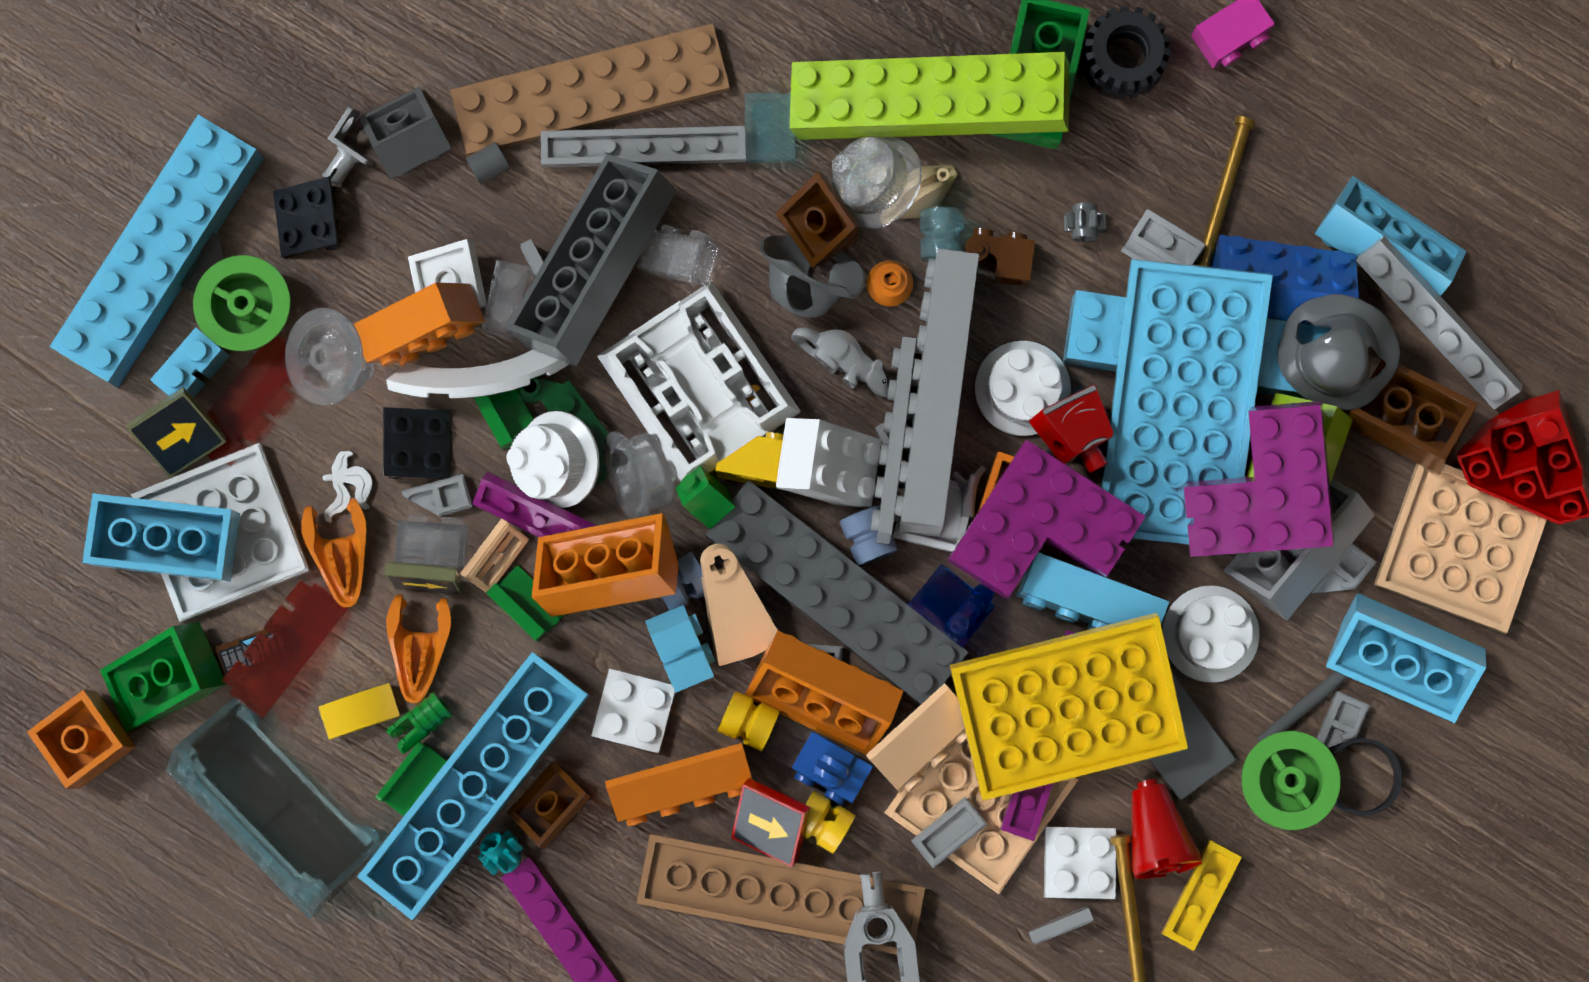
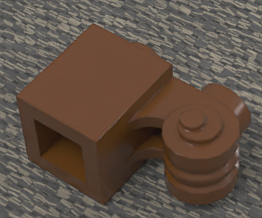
[963,228,1035,287]

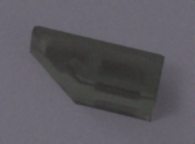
[179,232,224,294]

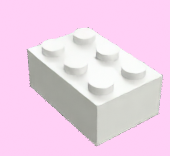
[776,418,881,508]

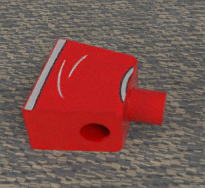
[1029,384,1114,474]

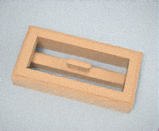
[460,518,530,593]

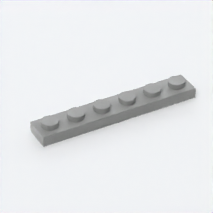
[541,126,746,168]
[1356,236,1523,409]
[871,337,916,544]

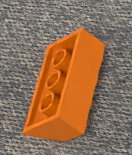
[532,513,678,617]
[745,630,903,755]
[605,743,753,827]

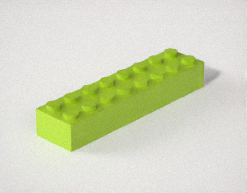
[789,52,1070,140]

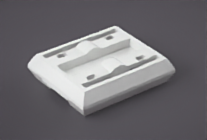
[597,281,801,481]

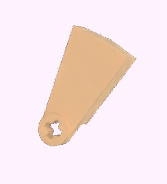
[700,544,777,666]

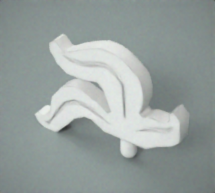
[323,451,373,523]

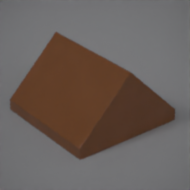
[775,171,859,268]
[507,760,594,850]

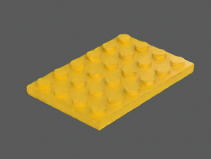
[950,613,1188,801]

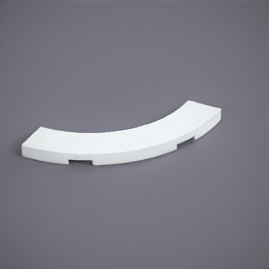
[386,350,569,398]

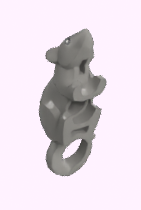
[791,328,888,397]

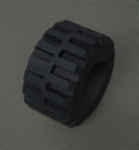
[1081,6,1171,100]

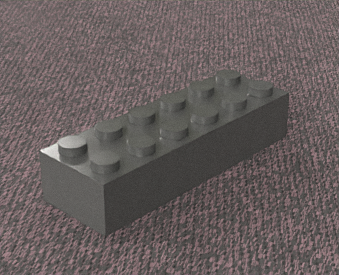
[505,154,677,366]

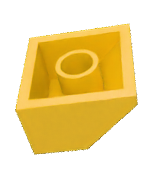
[715,432,785,491]

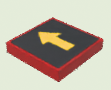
[731,778,810,867]

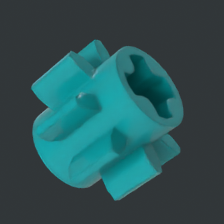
[478,830,523,875]

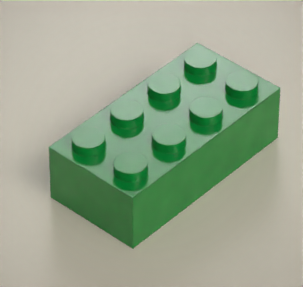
[991,0,1090,150]

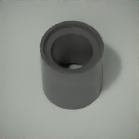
[465,142,510,185]

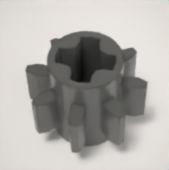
[1064,203,1106,242]

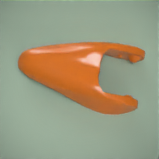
[301,498,366,607]
[386,594,451,703]

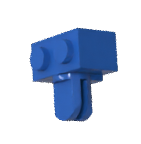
[792,731,873,805]

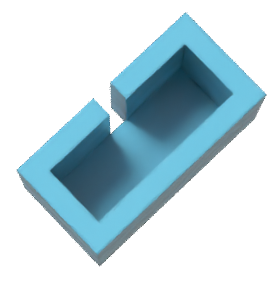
[150,327,230,398]
[645,605,715,693]

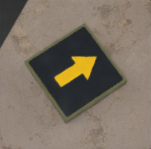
[126,387,226,478]
[384,562,463,595]

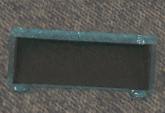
[165,695,382,920]

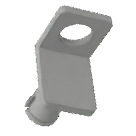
[322,106,375,187]

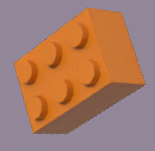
[352,282,485,367]

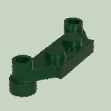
[518,376,611,486]

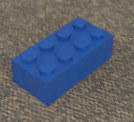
[1211,235,1359,324]

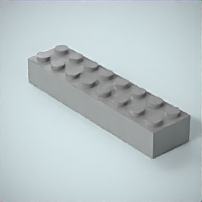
[893,248,979,537]

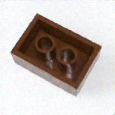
[1349,359,1478,475]

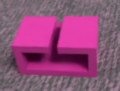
[1191,0,1275,69]

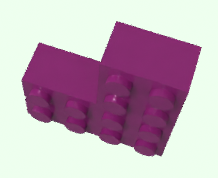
[1184,401,1335,557]
[947,439,1146,599]

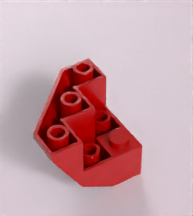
[1457,390,1589,525]

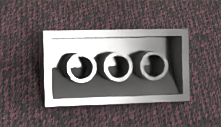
[1224,479,1375,620]

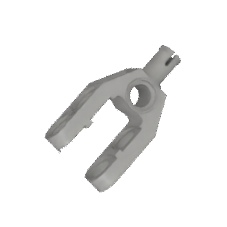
[843,872,920,982]

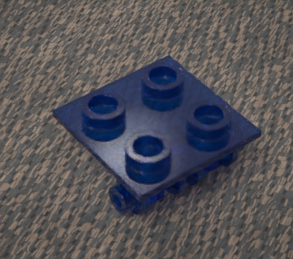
[907,564,996,648]

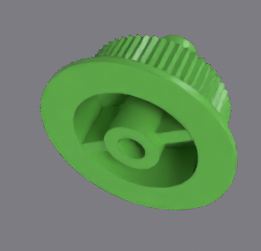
[193,255,291,351]
[1241,731,1340,830]

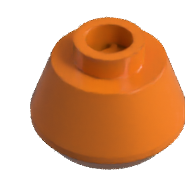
[867,260,913,307]

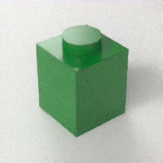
[675,466,735,529]

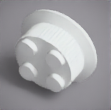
[975,341,1071,436]
[507,411,599,508]
[1162,586,1259,682]

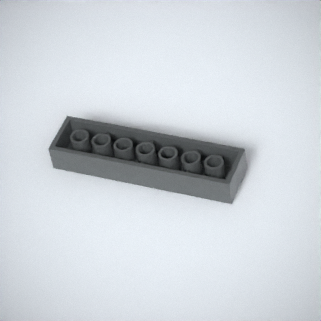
[705,480,968,705]

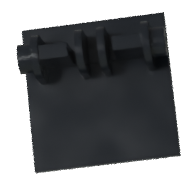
[273,176,342,258]
[383,407,450,479]

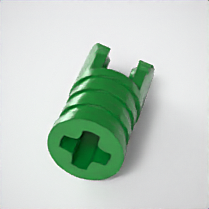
[386,691,453,754]

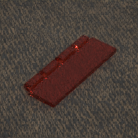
[206,336,311,466]
[222,580,348,719]

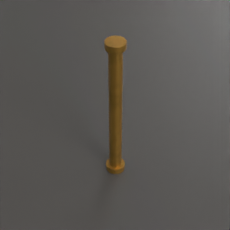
[1194,116,1256,267]
[1110,834,1146,982]

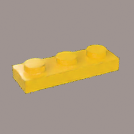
[1161,840,1242,951]

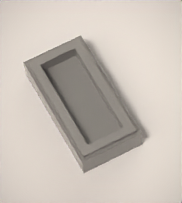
[911,797,988,868]

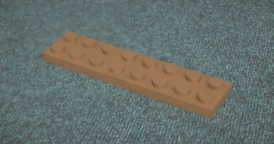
[450,23,730,157]
[636,834,925,955]

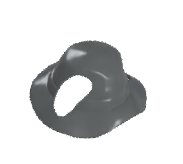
[760,235,865,317]
[1277,294,1400,410]

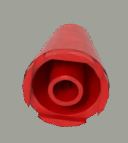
[1132,779,1202,880]

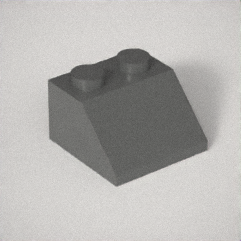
[359,87,451,180]

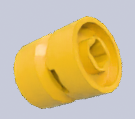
[717,690,780,752]
[804,790,856,854]

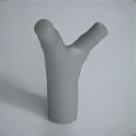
[952,466,986,517]

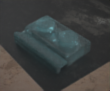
[745,92,795,163]

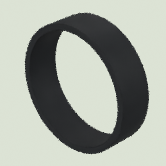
[1330,738,1402,815]

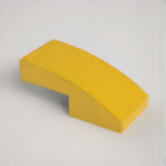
[318,683,400,740]

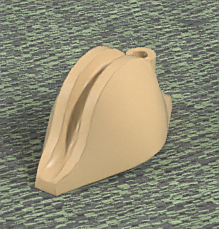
[877,165,958,220]

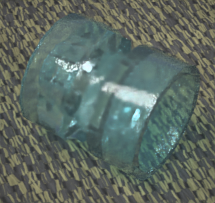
[919,207,965,262]

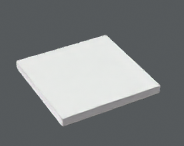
[131,443,311,623]

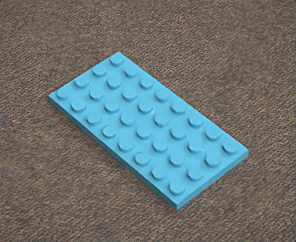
[1101,259,1273,544]

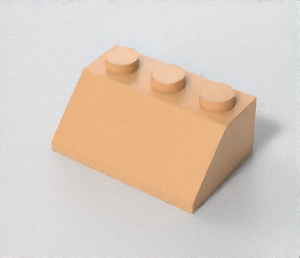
[866,683,967,793]

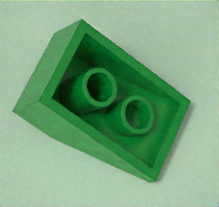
[100,622,227,733]

